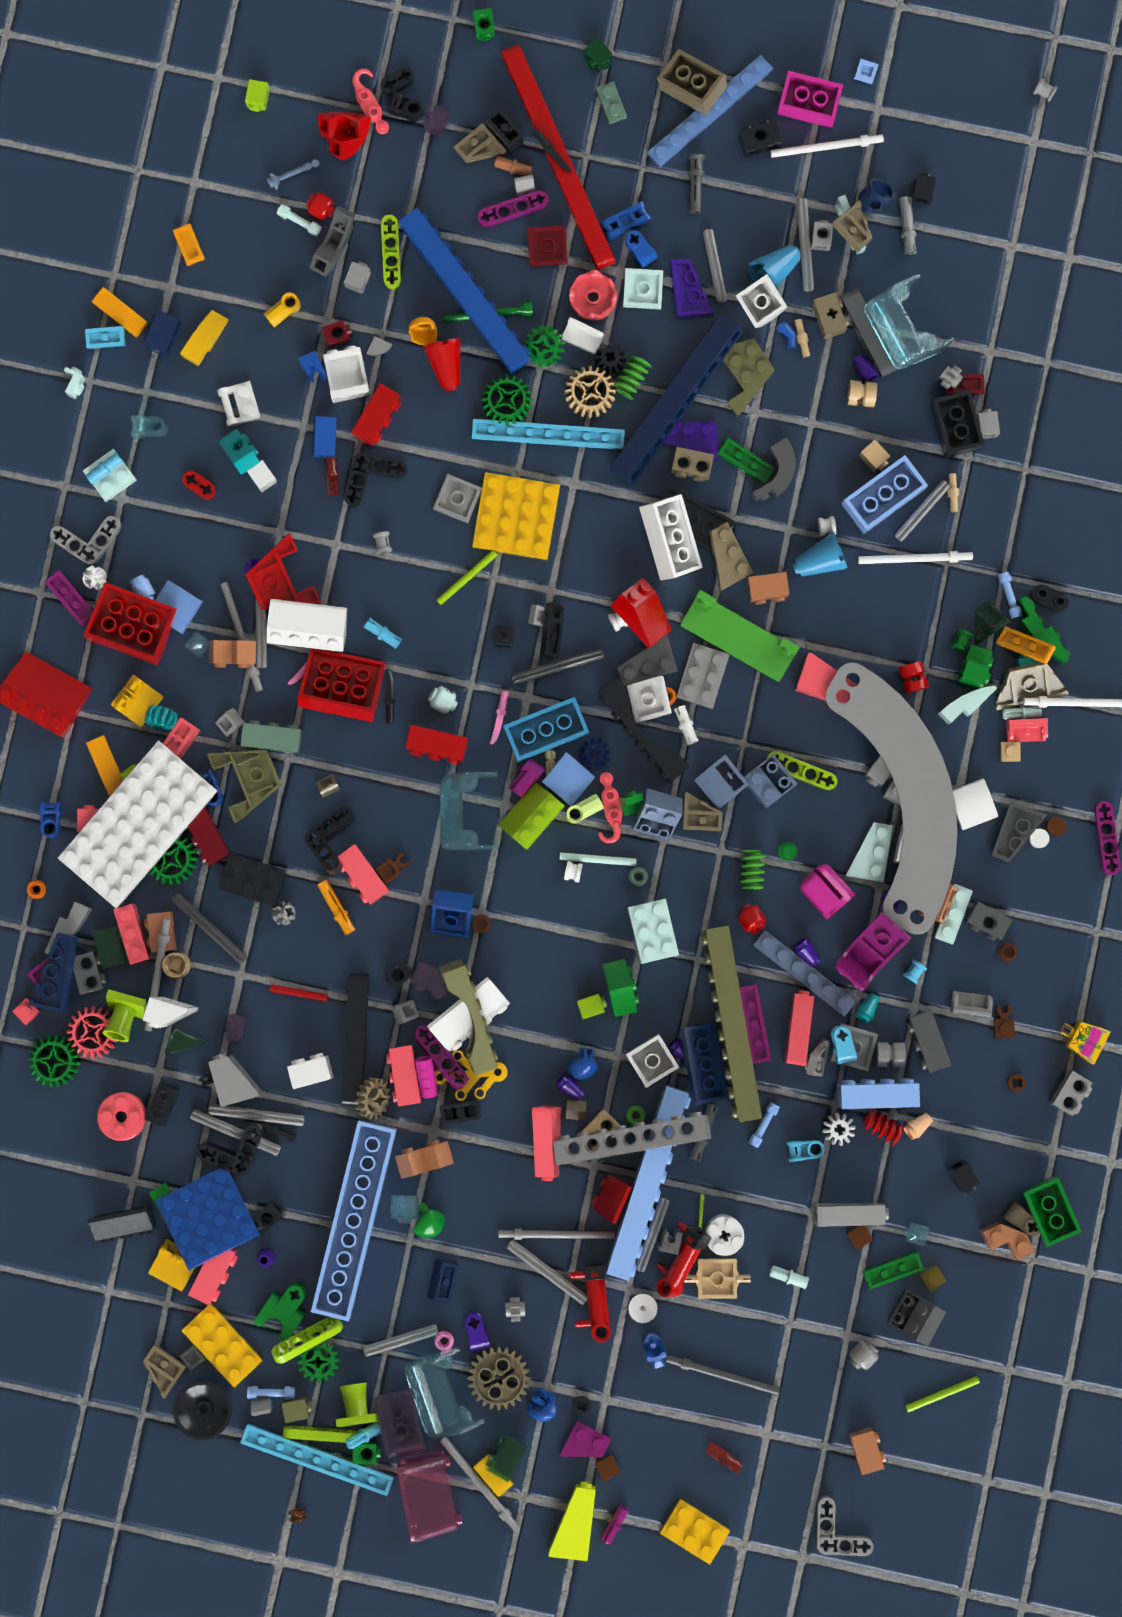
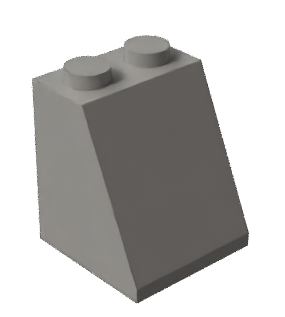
[208,1053,263,1107]

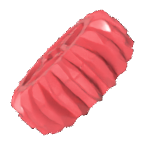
[67,1006,118,1058]

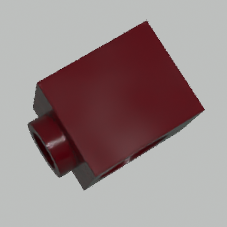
[321,320,352,350]

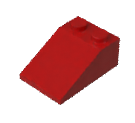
[611,578,672,648]
[591,1173,632,1224]

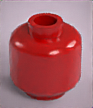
[306,192,335,220]
[737,904,766,934]

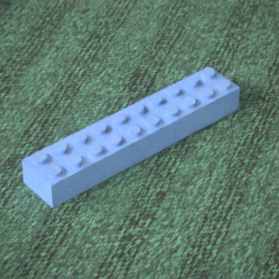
[606,1085,691,1281]
[311,1120,397,1321]

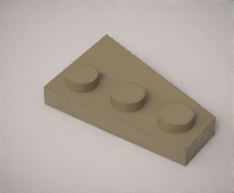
[709,522,753,591]

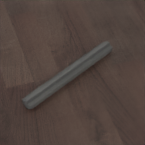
[512,649,604,684]
[172,893,247,964]

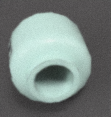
[428,686,458,714]

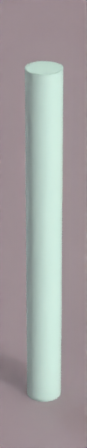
[560,852,637,866]

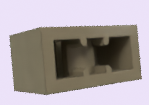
[812,293,849,339]

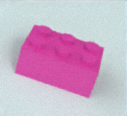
[777,71,843,128]

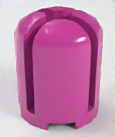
[800,864,856,920]

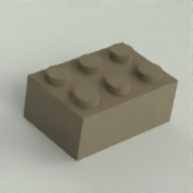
[657,49,728,115]

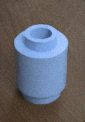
[130,575,156,600]

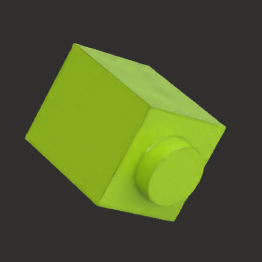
[245,79,270,112]
[577,994,607,1020]

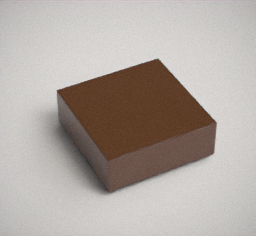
[846,1225,873,1250]
[595,1454,621,1481]

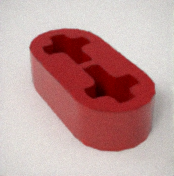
[182,471,216,500]

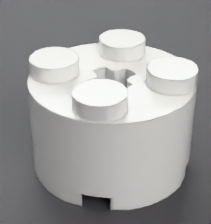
[704,1214,744,1256]

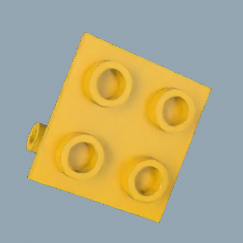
[111,674,164,727]
[148,1239,195,1292]

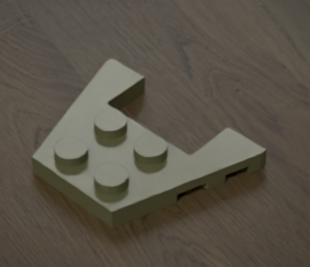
[723,339,775,417]
[207,749,282,824]

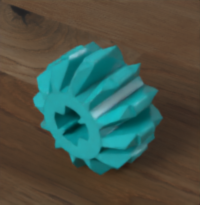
[144,705,178,732]

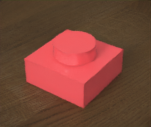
[12,998,41,1025]

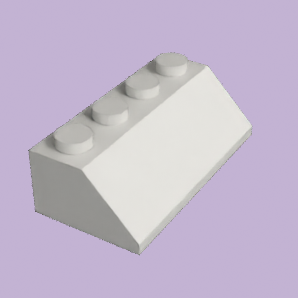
[639,494,703,581]
[267,599,347,652]
[427,977,510,1052]
[143,996,199,1028]

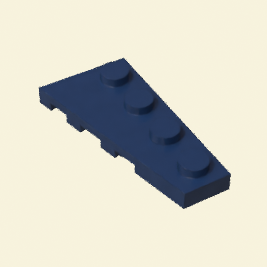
[28,933,78,1013]

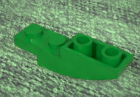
[1017,596,1070,664]

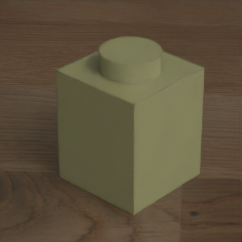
[282,1396,312,1423]

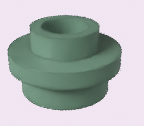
[629,867,648,886]

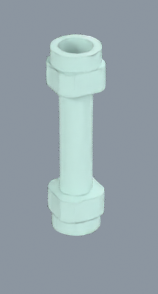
[277,204,322,237]

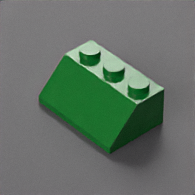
[1023,1176,1082,1247]

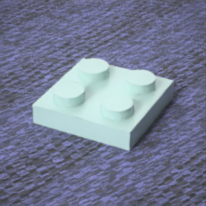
[623,268,663,310]
[83,449,137,502]

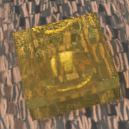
[919,1264,947,1292]

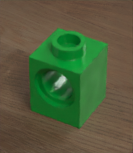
[473,8,495,41]
[353,1441,381,1464]

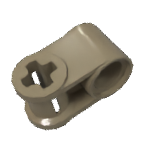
[1003,1202,1040,1236]

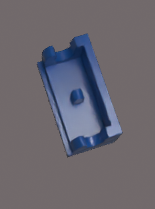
[298,351,327,382]
[312,416,337,458]

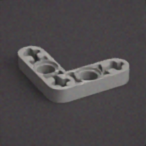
[50,516,122,566]
[816,1495,874,1556]

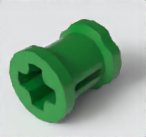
[950,628,973,653]

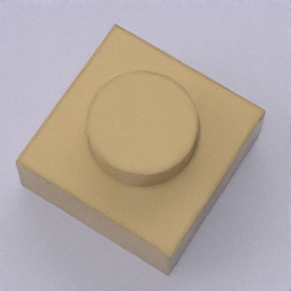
[1000,742,1021,762]

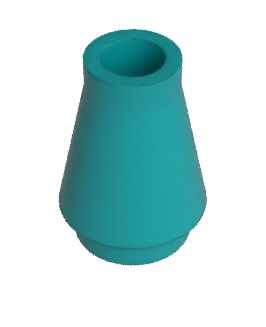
[855,993,880,1023]

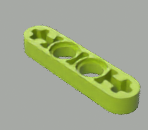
[381,215,401,290]
[766,751,837,790]
[271,1316,343,1363]
[283,1425,358,1443]

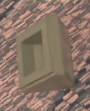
[316,774,340,798]
[565,1099,586,1121]

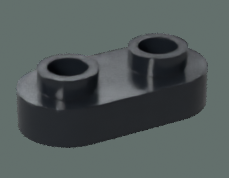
[1031,585,1069,612]

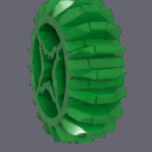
[481,374,533,426]
[149,835,198,885]
[28,1035,81,1087]

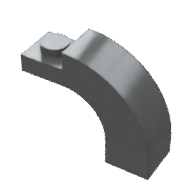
[310,206,355,277]
[752,437,796,502]

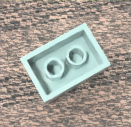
[627,899,679,964]

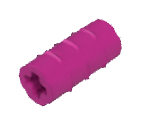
[415,1056,438,1098]

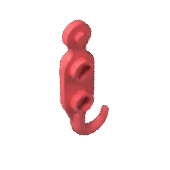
[352,69,389,134]
[598,772,622,843]

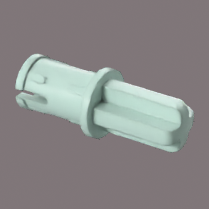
[1002,705,1042,720]
[770,1266,809,1289]

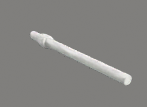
[770,134,884,158]
[858,551,973,564]
[1023,696,1122,708]

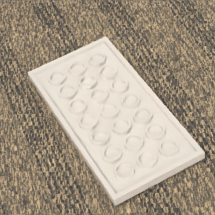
[58,741,217,908]

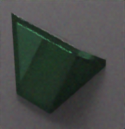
[975,601,1011,646]
[164,1027,205,1055]

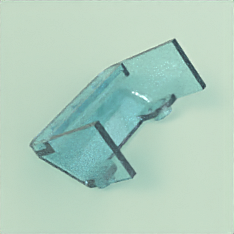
[864,274,954,369]
[440,772,498,851]
[404,1348,485,1438]

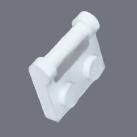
[217,381,261,427]

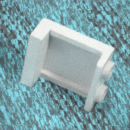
[323,346,370,403]

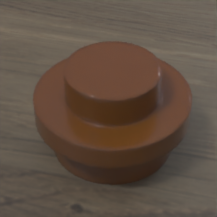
[472,915,491,934]
[998,942,1018,962]

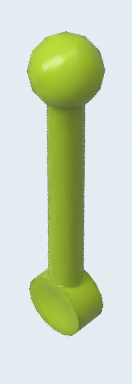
[698,1194,704,1230]

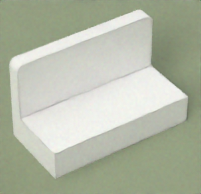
[561,317,604,355]

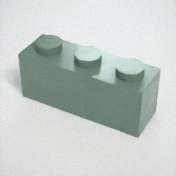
[240,720,302,754]

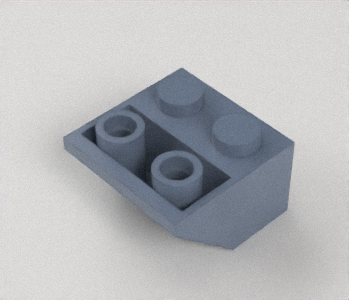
[744,754,797,809]
[694,755,749,810]
[633,788,683,840]

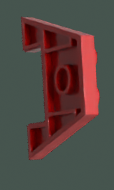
[245,533,321,609]

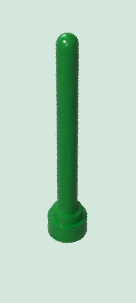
[442,301,533,322]

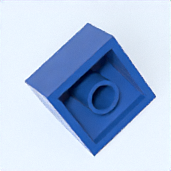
[430,890,474,938]

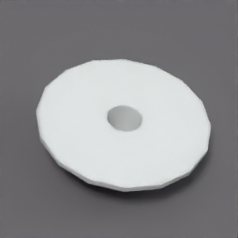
[628,1294,657,1323]

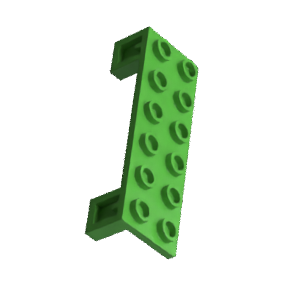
[681,590,800,682]

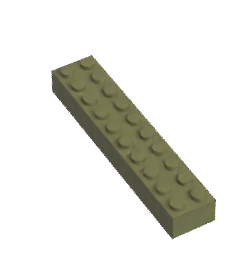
[701,926,762,1122]

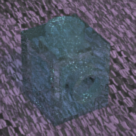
[391,1194,419,1223]

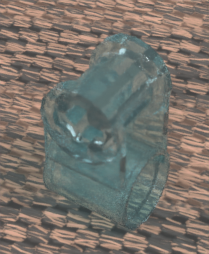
[130,416,168,438]

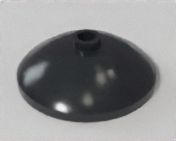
[173,1380,232,1440]

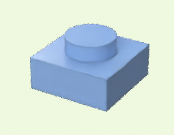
[854,59,879,84]

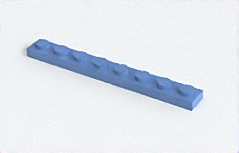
[648,55,773,168]

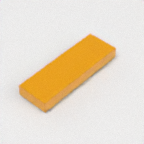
[91,287,148,338]
[996,626,1056,664]
[86,735,123,796]

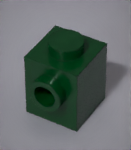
[583,37,612,73]

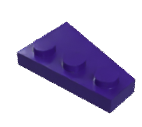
[670,259,714,317]
[663,421,718,460]

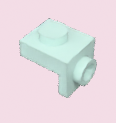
[64,367,85,399]

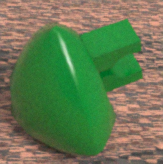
[413,1202,446,1238]

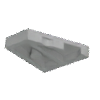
[805,1039,830,1077]

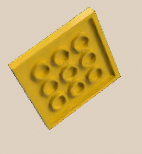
[472,472,560,560]

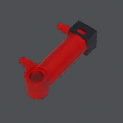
[656,1222,712,1297]
[569,1263,611,1342]

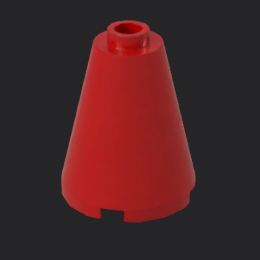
[423,338,461,392]

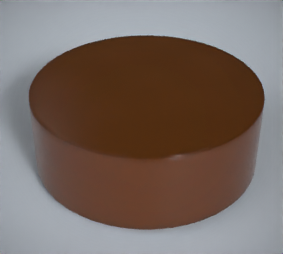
[1046,817,1066,836]

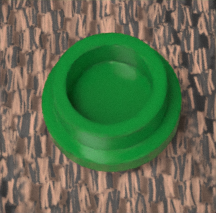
[778,842,797,861]

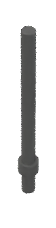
[666,1355,780,1395]

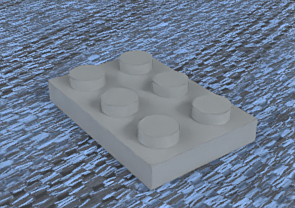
[676,643,730,709]

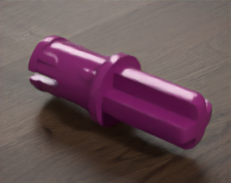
[601,1505,629,1544]

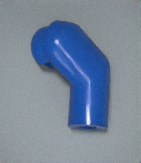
[776,322,796,348]

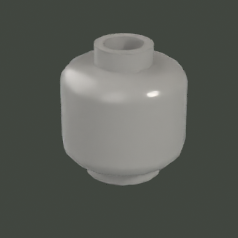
[850,1340,879,1370]

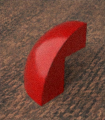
[317,112,371,160]

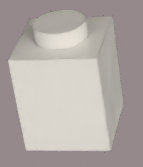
[247,460,277,492]

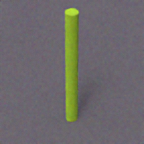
[436,550,498,605]
[905,1376,980,1413]

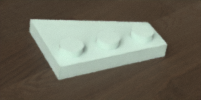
[845,822,893,882]

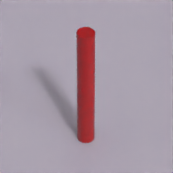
[270,984,328,1002]

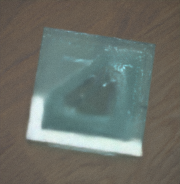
[185,632,209,658]
[905,1222,930,1247]

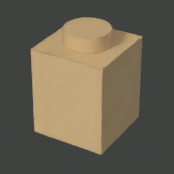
[859,440,890,472]

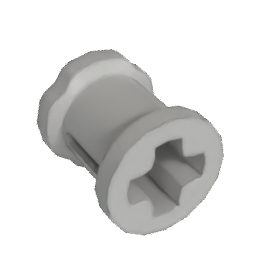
[1033,78,1058,102]
[373,531,392,554]

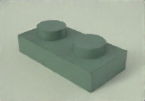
[596,81,627,124]

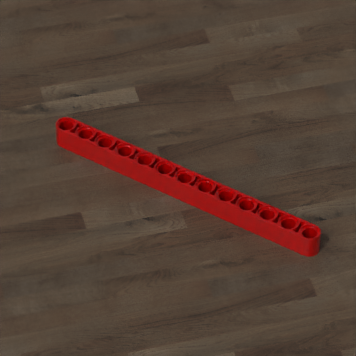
[501,44,615,270]

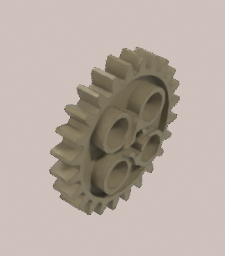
[467,1345,531,1411]

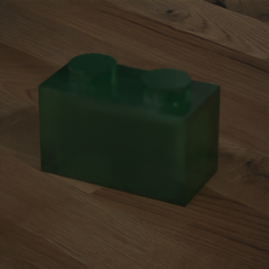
[92,926,128,970]
[485,1435,527,1482]

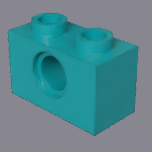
[218,429,260,475]

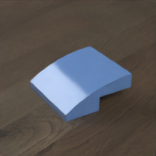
[155,580,203,634]
[542,752,595,807]

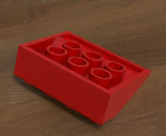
[84,582,177,666]
[298,648,386,722]
[0,651,93,738]

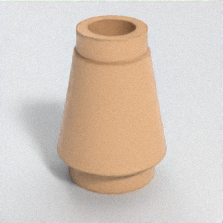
[904,1113,933,1140]

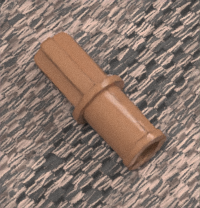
[494,156,533,176]

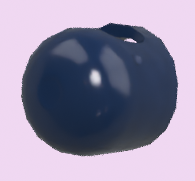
[858,178,895,213]

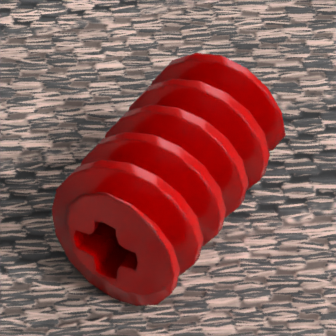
[860,1108,904,1147]

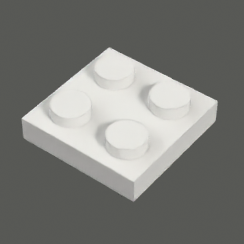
[627,676,672,723]

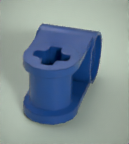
[625,230,658,269]
[200,769,224,807]
[40,801,62,839]

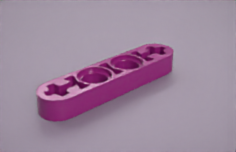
[478,190,548,228]
[1094,801,1121,875]
[414,1025,468,1090]

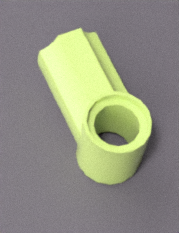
[566,794,604,824]

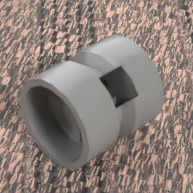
[875,1042,906,1067]

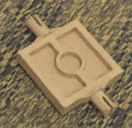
[684,1258,751,1299]

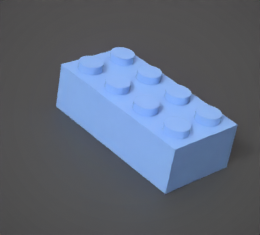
[842,455,928,534]
[837,1078,920,1109]

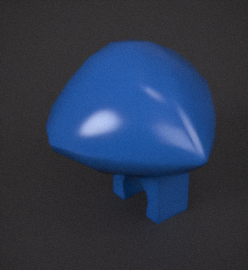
[567,1048,599,1080]
[526,1387,557,1422]

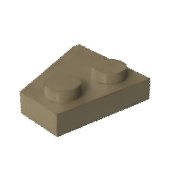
[454,123,506,163]
[832,201,872,252]
[683,792,722,832]
[143,1344,187,1399]

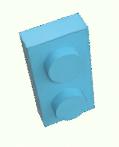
[85,326,126,349]

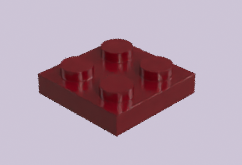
[527,225,568,267]

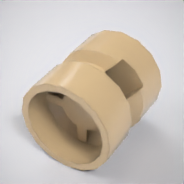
[847,380,877,408]
[162,953,191,978]

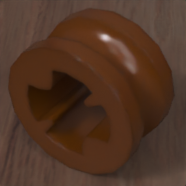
[1007,1074,1026,1092]
[288,1508,307,1522]

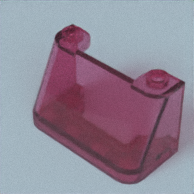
[397,1450,462,1543]

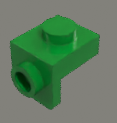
[618,790,644,816]

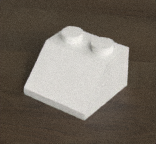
[736,274,788,328]

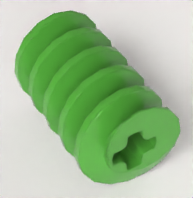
[614,356,652,400]
[740,850,766,890]

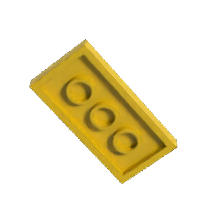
[181,1303,264,1388]

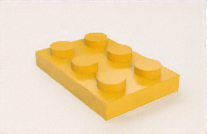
[660,1498,730,1565]

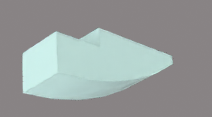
[938,685,997,725]

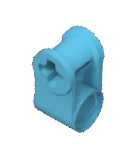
[831,1026,857,1064]
[786,1139,825,1162]

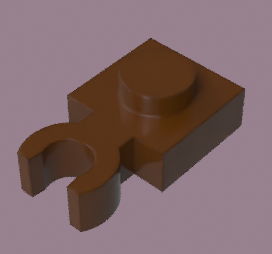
[375,853,411,885]
[994,1005,1015,1038]

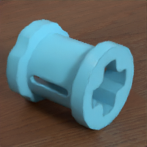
[902,959,927,984]

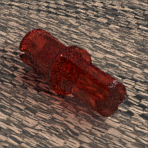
[325,457,340,496]
[706,1442,743,1474]

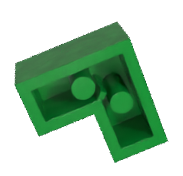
[956,644,994,690]
[602,959,639,1017]

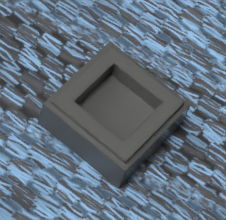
[179,1344,206,1372]

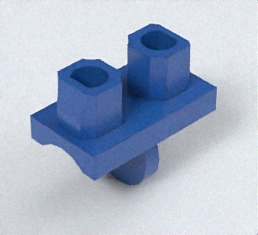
[642,1333,667,1369]

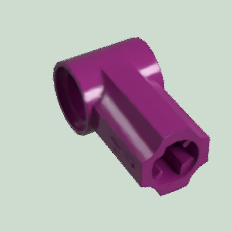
[509,758,546,798]

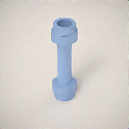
[998,572,1022,619]
[748,1102,780,1148]
[247,1386,295,1400]

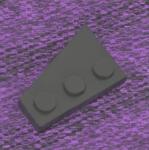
[617,635,677,686]
[991,802,1047,863]

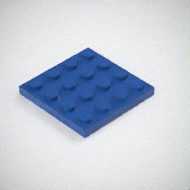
[155,1166,260,1271]

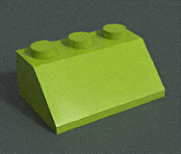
[498,783,565,850]

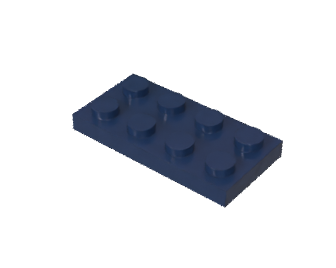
[680,1022,729,1105]

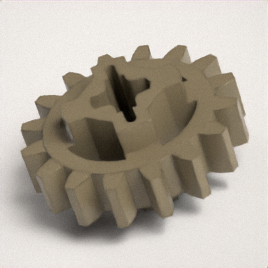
[355,1077,391,1120]

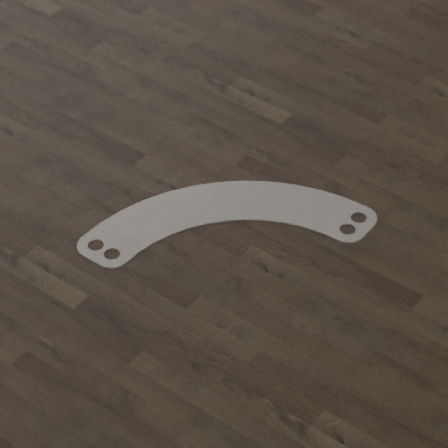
[826,663,957,934]

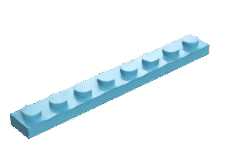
[472,419,625,450]
[240,1423,394,1496]

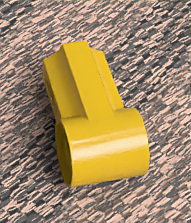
[264,292,301,328]

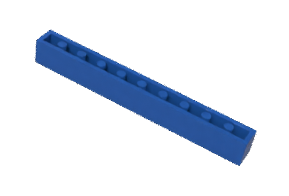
[399,208,530,375]

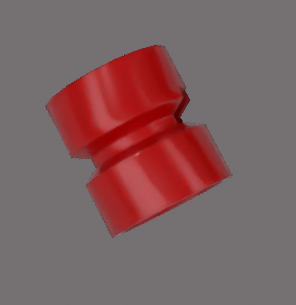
[898,661,929,694]

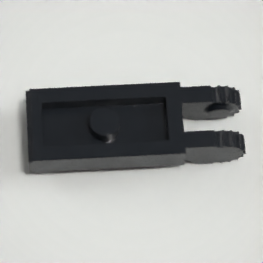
[540,602,564,658]

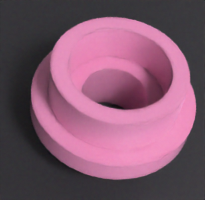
[434,1331,454,1351]

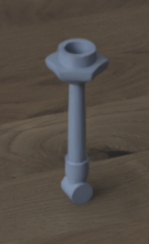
[266,159,319,190]

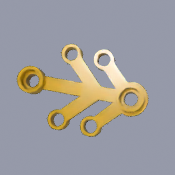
[435,1050,508,1101]

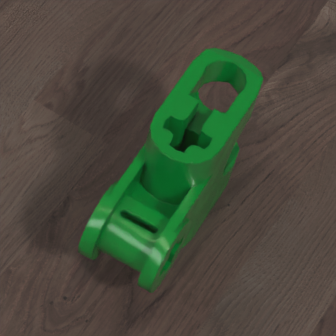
[254,1283,307,1342]

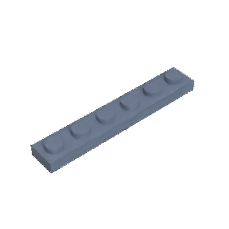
[753,930,856,1017]

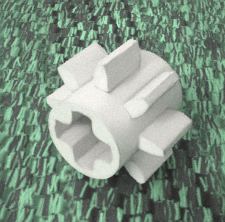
[83,565,107,590]

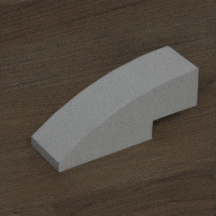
[44,902,92,954]

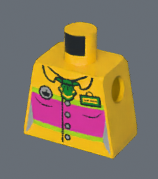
[1060,1021,1110,1064]

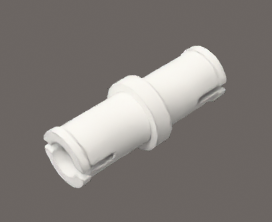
[674,705,699,745]

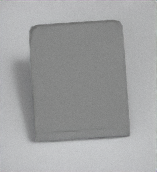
[514,175,535,197]
[215,708,245,737]
[392,999,419,1025]
[251,1397,273,1416]

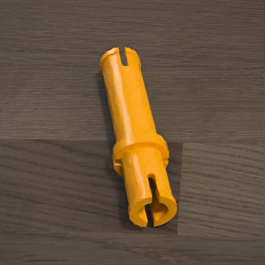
[317,879,356,936]

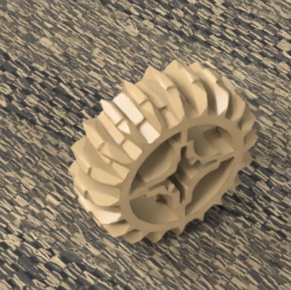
[565,366,616,418]

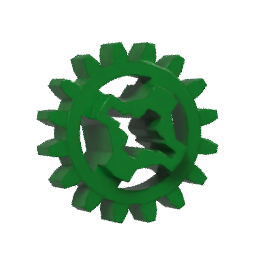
[524,326,565,367]
[297,1340,340,1383]

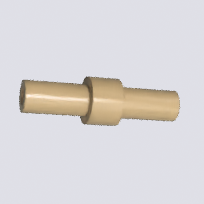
[794,319,810,358]
[947,473,959,512]

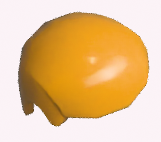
[408,317,437,345]

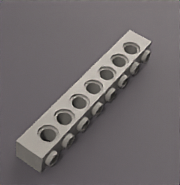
[553,1112,712,1165]

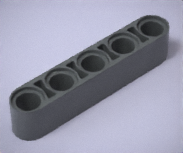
[839,288,899,378]

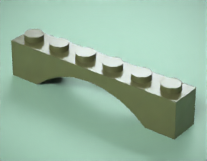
[439,959,498,1076]

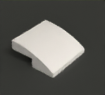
[953,778,998,830]

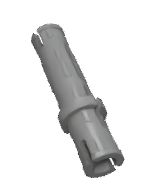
[899,196,917,255]

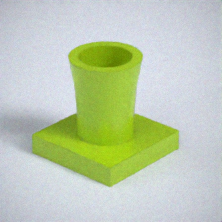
[103,989,147,1042]
[336,1383,379,1427]

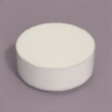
[1029,829,1049,848]

